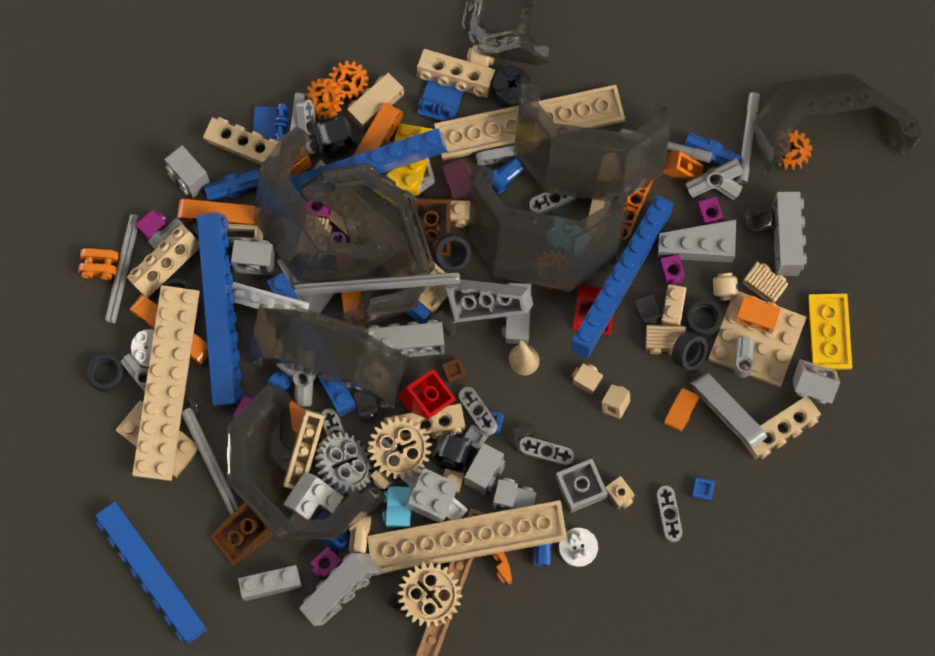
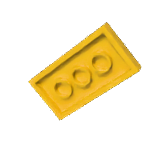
[381,123,433,195]
[808,294,852,370]

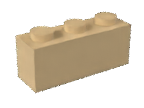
[347,73,404,131]

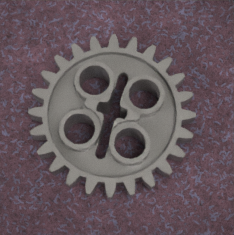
[314,432,374,495]

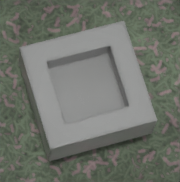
[464,424,489,452]

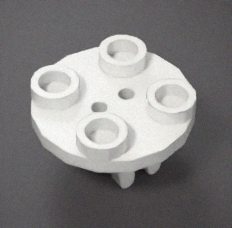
[131,329,154,367]
[559,528,598,567]

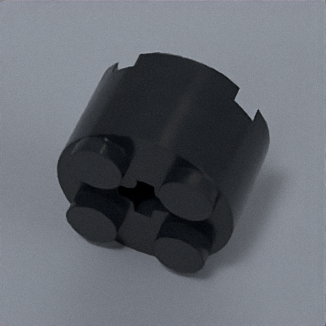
[493,65,531,108]
[314,116,356,158]
[430,431,474,473]

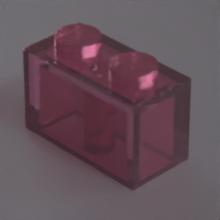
[442,159,478,201]

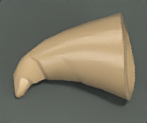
[509,340,539,375]

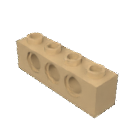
[416,49,495,98]
[203,117,283,170]
[127,224,200,298]
[744,396,821,459]
[384,404,465,446]
[283,409,325,489]

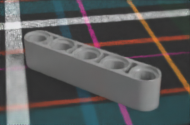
[690,372,767,449]

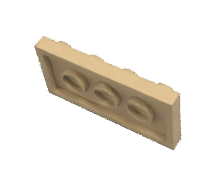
[116,400,199,478]

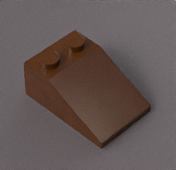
[412,196,452,256]
[210,497,283,566]

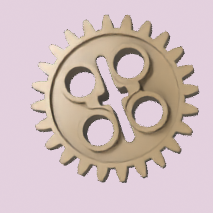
[368,415,431,479]
[397,562,462,627]

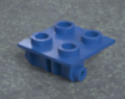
[417,80,464,122]
[253,104,292,144]

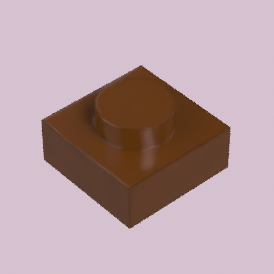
[442,358,467,384]

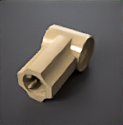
[349,514,371,553]

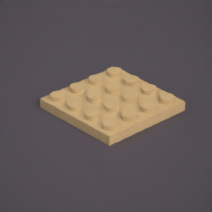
[708,291,807,388]

